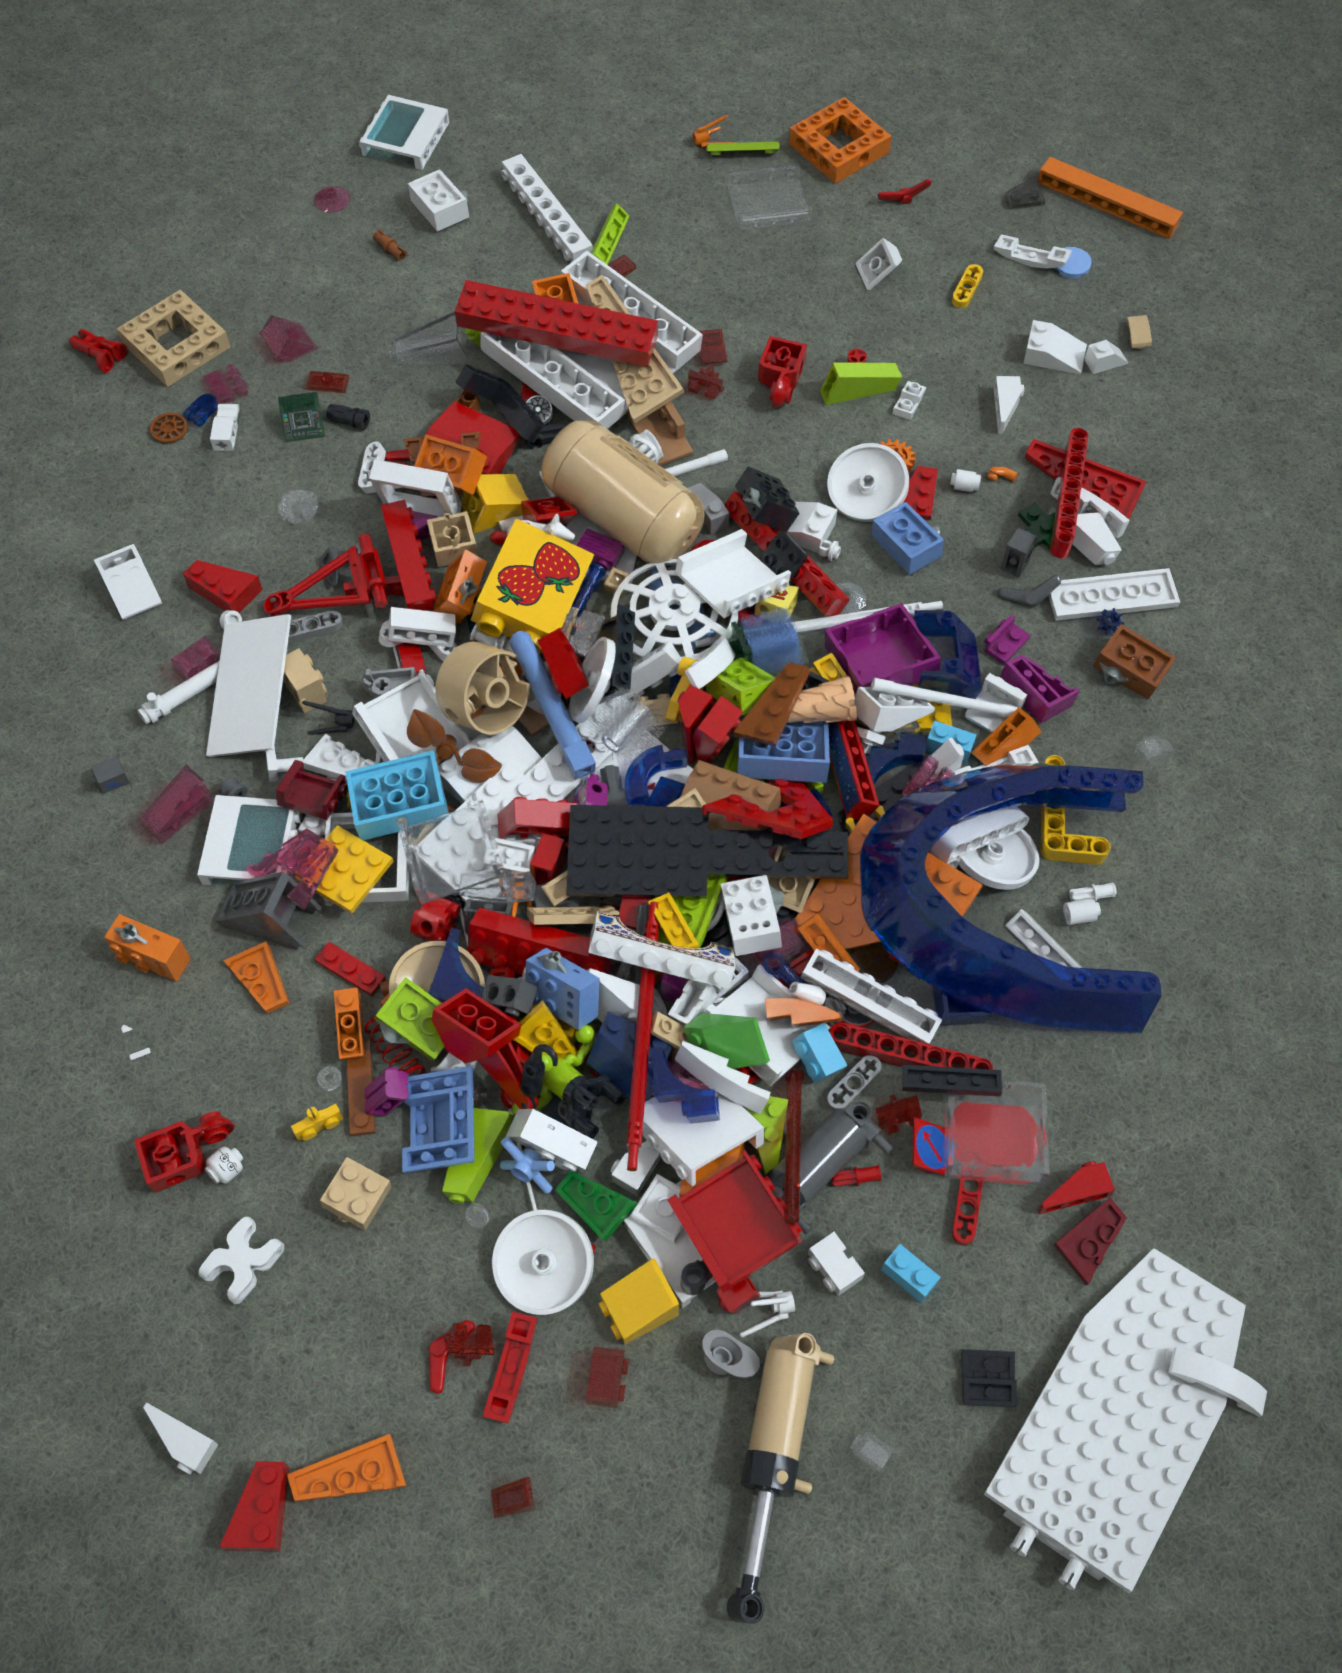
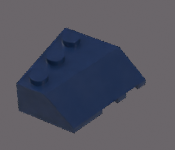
[586,1012,673,1102]

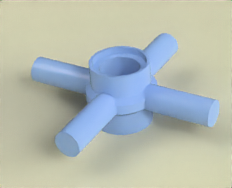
[500,1137,555,1194]

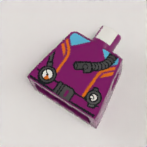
[572,774,608,805]

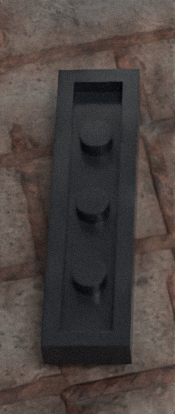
[902,1065,1002,1097]

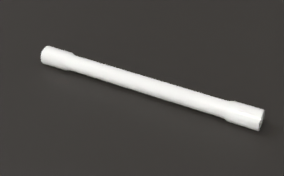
[871,678,1021,718]

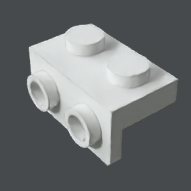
[484,837,535,877]

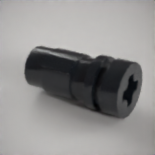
[326,404,370,430]

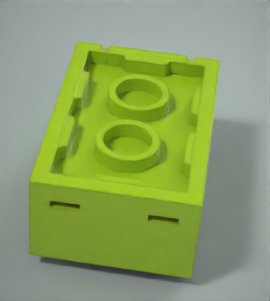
[706,658,775,716]

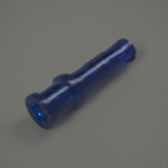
[566,563,606,624]

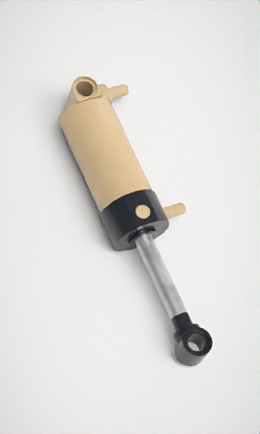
[727,1333,834,1624]

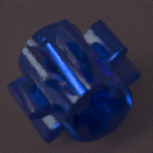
[1096,608,1124,635]

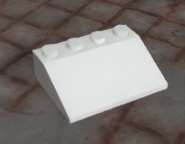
[438,726,542,804]

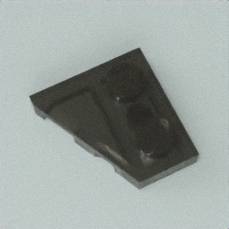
[1005,176,1046,210]

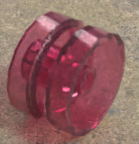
[900,755,955,813]

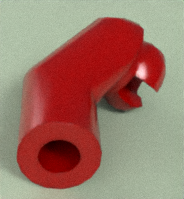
[490,531,507,545]

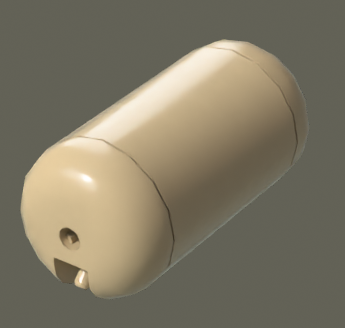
[541,421,704,563]

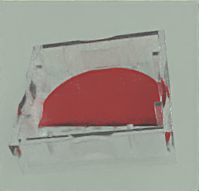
[944,1081,1050,1186]

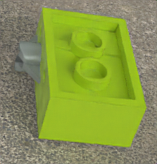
[374,977,444,1061]

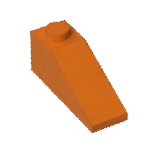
[971,707,1042,766]

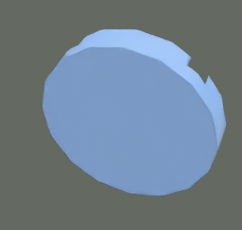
[1054,247,1092,279]

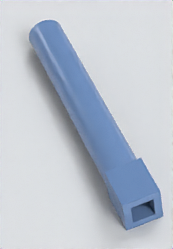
[509,631,596,780]

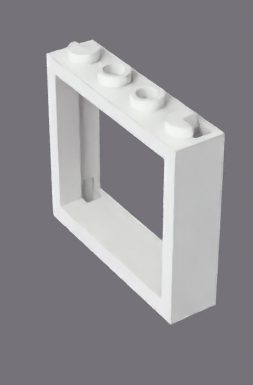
[368,459,462,518]
[320,813,410,904]

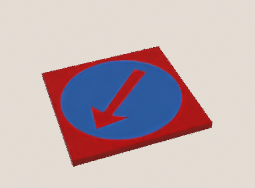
[912,1117,951,1177]

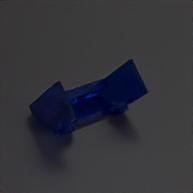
[913,610,982,698]

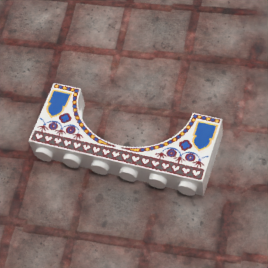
[588,912,736,989]

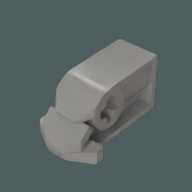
[360,667,418,699]

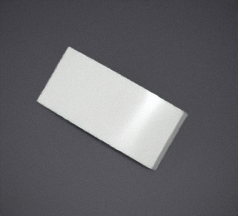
[892,381,926,420]

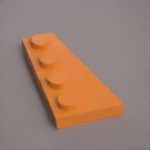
[287,1434,407,1502]

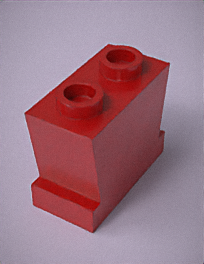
[530,833,566,885]

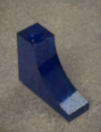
[429,928,484,1003]

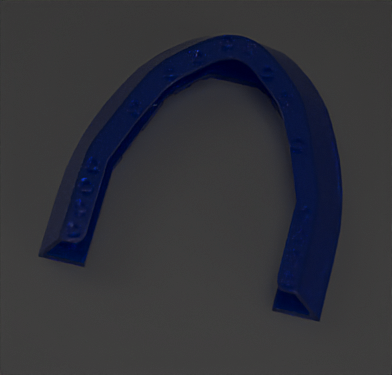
[860,763,1162,1033]

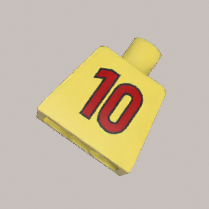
[755,586,799,623]

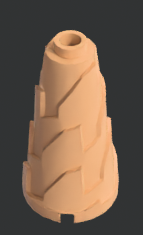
[787,676,857,723]

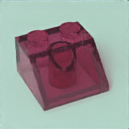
[260,315,318,362]

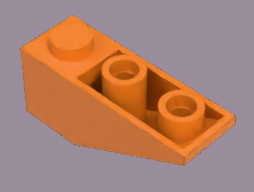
[334,988,364,1060]

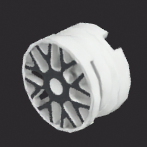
[526,395,553,424]

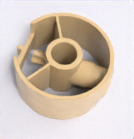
[435,642,530,735]

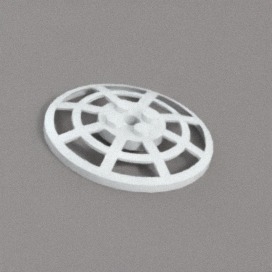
[611,559,738,661]

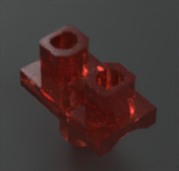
[688,365,724,399]
[875,1094,922,1135]
[444,1323,495,1367]

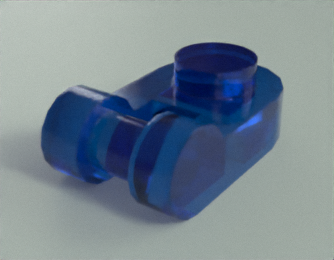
[183,394,218,427]

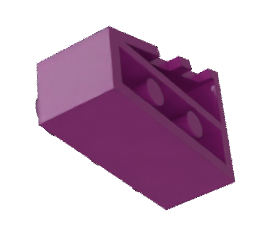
[1000,655,1080,724]

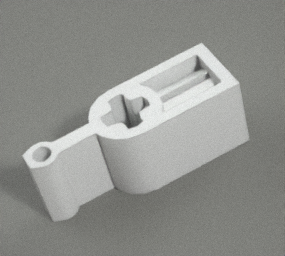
[210,404,239,451]

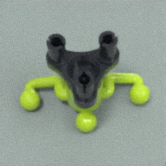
[512,1025,626,1139]

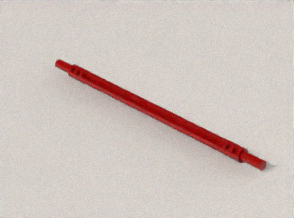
[626,901,659,1171]

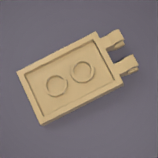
[527,905,619,925]

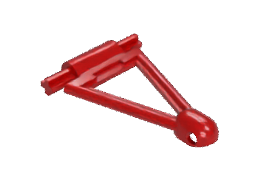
[264,533,388,616]

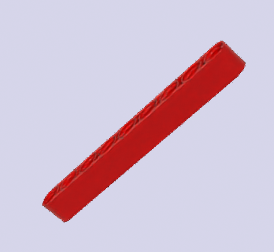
[1050,428,1089,559]

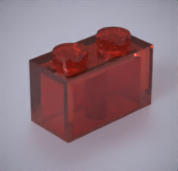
[586,1346,629,1409]

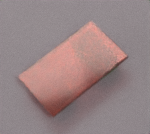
[699,329,727,366]

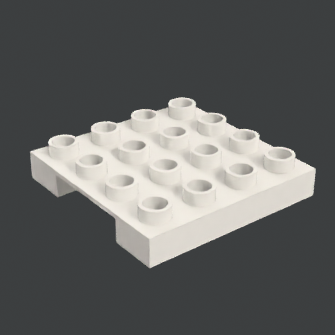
[480,251,703,429]

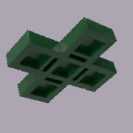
[1018,503,1073,550]

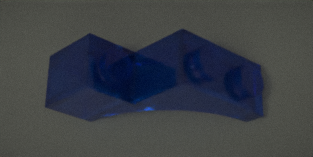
[865,732,927,785]
[649,1047,720,1124]

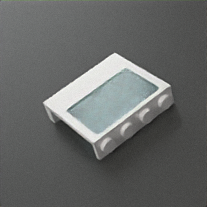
[359,95,449,170]
[197,795,302,885]

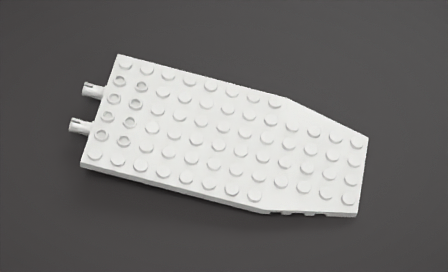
[984,1248,1246,1593]

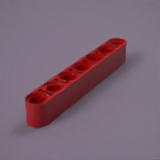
[829,1022,994,1070]

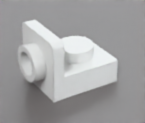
[857,727,885,753]

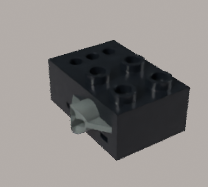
[735,466,800,533]

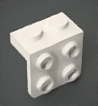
[965,673,1027,733]

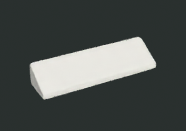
[1005,909,1090,991]

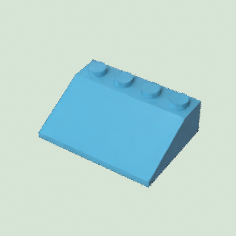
[345,750,449,840]

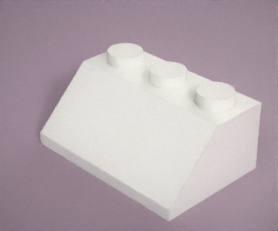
[622,641,681,700]

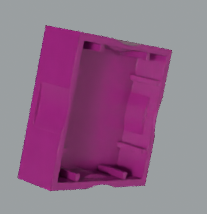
[825,603,941,694]

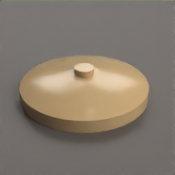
[389,941,485,1003]

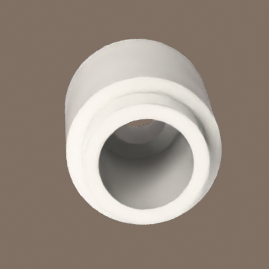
[950,469,981,492]

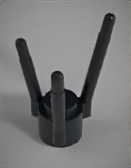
[302,701,355,735]

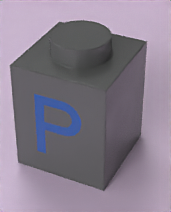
[91,756,129,794]

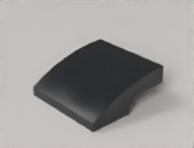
[961,1349,1017,1407]

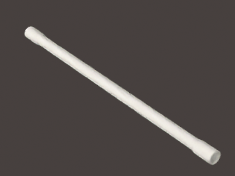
[498,449,728,532]

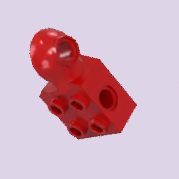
[758,336,807,408]
[134,1111,235,1193]

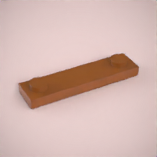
[347,1040,376,1137]

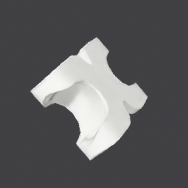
[199,1217,284,1304]

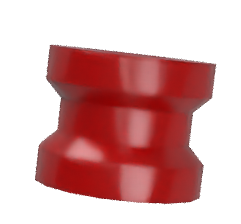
[847,348,867,363]

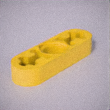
[952,264,983,308]

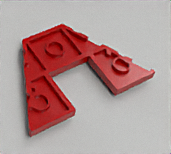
[702,779,833,839]

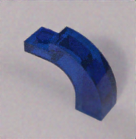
[625,745,687,806]

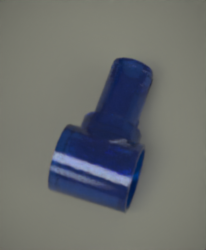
[763,950,805,986]

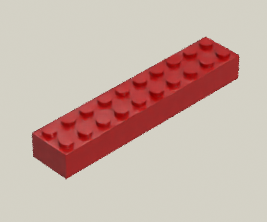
[454,280,658,367]

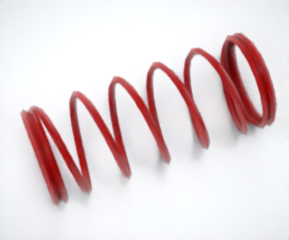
[364,1015,425,1075]

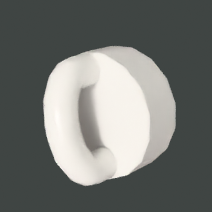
[220,610,242,629]

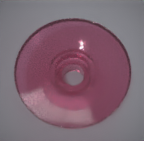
[314,186,350,213]

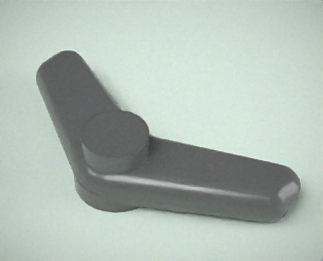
[998,574,1061,607]

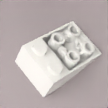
[94,544,162,620]

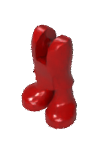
[69,329,128,373]

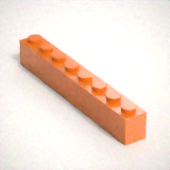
[1037,157,1183,239]

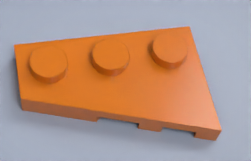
[223,941,290,1014]

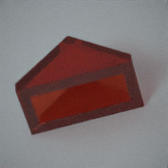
[491,1477,536,1518]

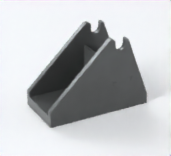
[215,872,322,950]

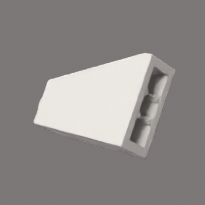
[1073,513,1122,565]

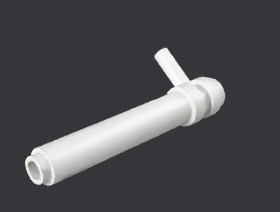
[137,660,220,725]

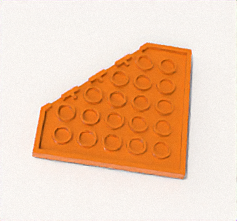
[789,814,983,950]

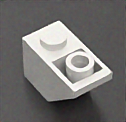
[924,738,964,786]

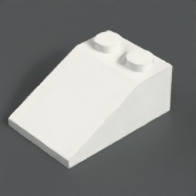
[1023,320,1087,375]
[787,502,837,553]
[854,687,935,733]
[587,968,640,1024]

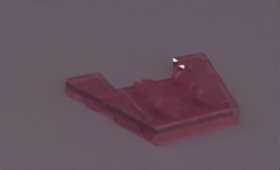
[246,828,339,910]

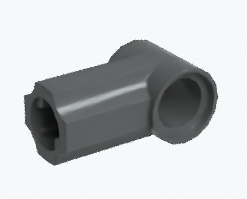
[600,765,627,806]

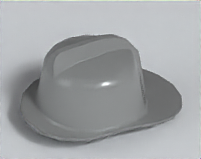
[702,1330,760,1378]

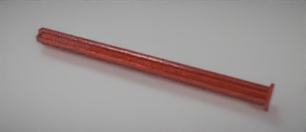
[784,1068,804,1226]

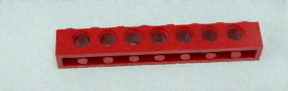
[724,491,850,616]

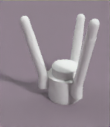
[739,1290,795,1337]

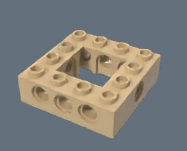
[117,290,230,387]

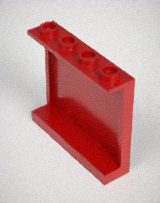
[667,1150,803,1293]

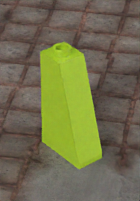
[820,363,902,405]
[442,1108,514,1204]

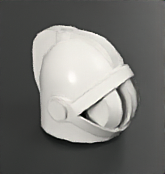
[628,429,663,464]

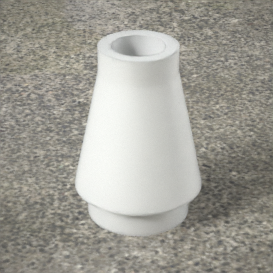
[789,982,826,1005]

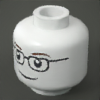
[205,1146,243,1184]

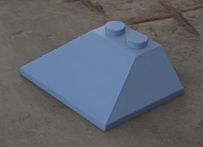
[402,1066,474,1174]

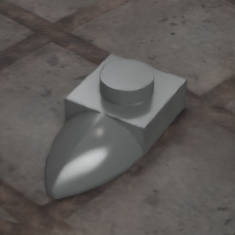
[319,547,339,586]

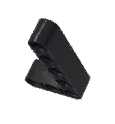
[456,364,545,443]

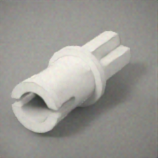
[1069,883,1117,902]

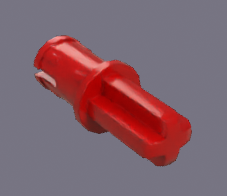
[831,1165,881,1187]

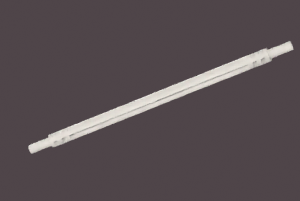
[695,601,943,648]

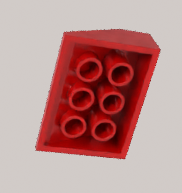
[423,401,521,474]

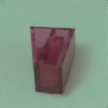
[139,764,214,844]

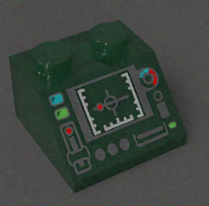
[278,392,325,442]

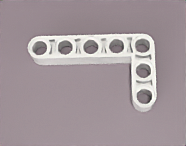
[930,802,1029,869]

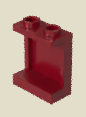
[276,760,348,820]

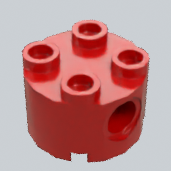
[410,892,461,942]

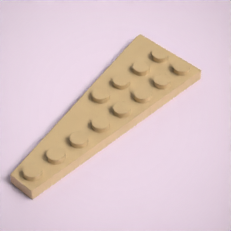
[586,275,684,423]

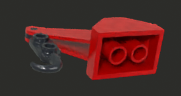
[432,988,558,1109]

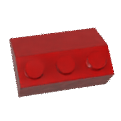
[677,685,714,765]

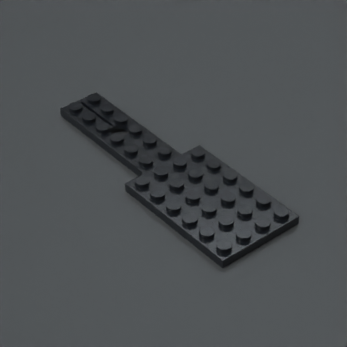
[566,805,848,899]

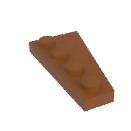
[734,662,810,746]

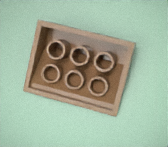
[681,760,782,830]

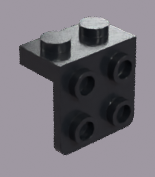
[759,530,808,587]

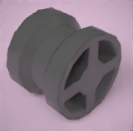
[218,776,248,797]

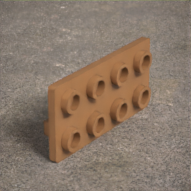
[626,401,693,466]

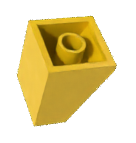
[461,474,529,533]
[598,1258,679,1345]

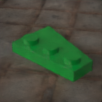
[555,1171,639,1241]

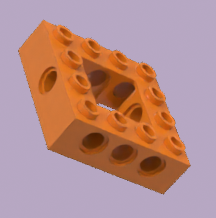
[789,97,892,184]

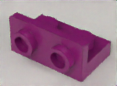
[984,615,1031,665]

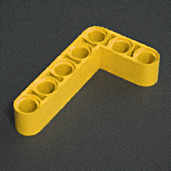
[1041,755,1111,865]

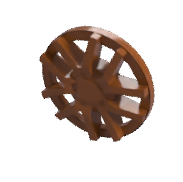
[150,413,188,443]

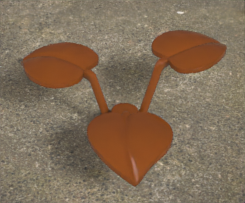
[407,709,502,783]

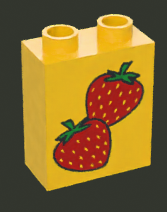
[471,519,594,654]

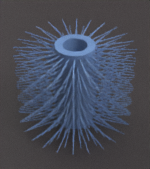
[740,607,804,675]

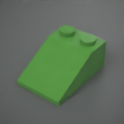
[684,1013,770,1069]

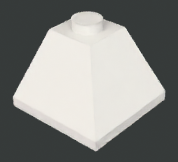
[855,238,902,290]

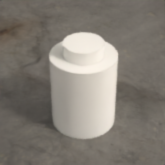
[1063,898,1101,925]

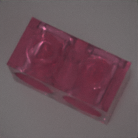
[171,636,221,681]

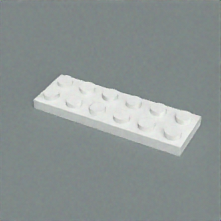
[1048,568,1180,621]

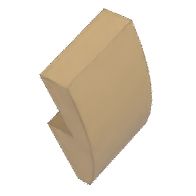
[1127,315,1152,349]

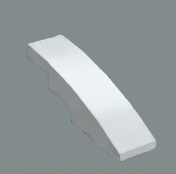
[1050,477,1130,538]
[675,1041,770,1114]

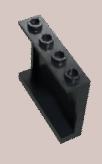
[561,604,635,710]

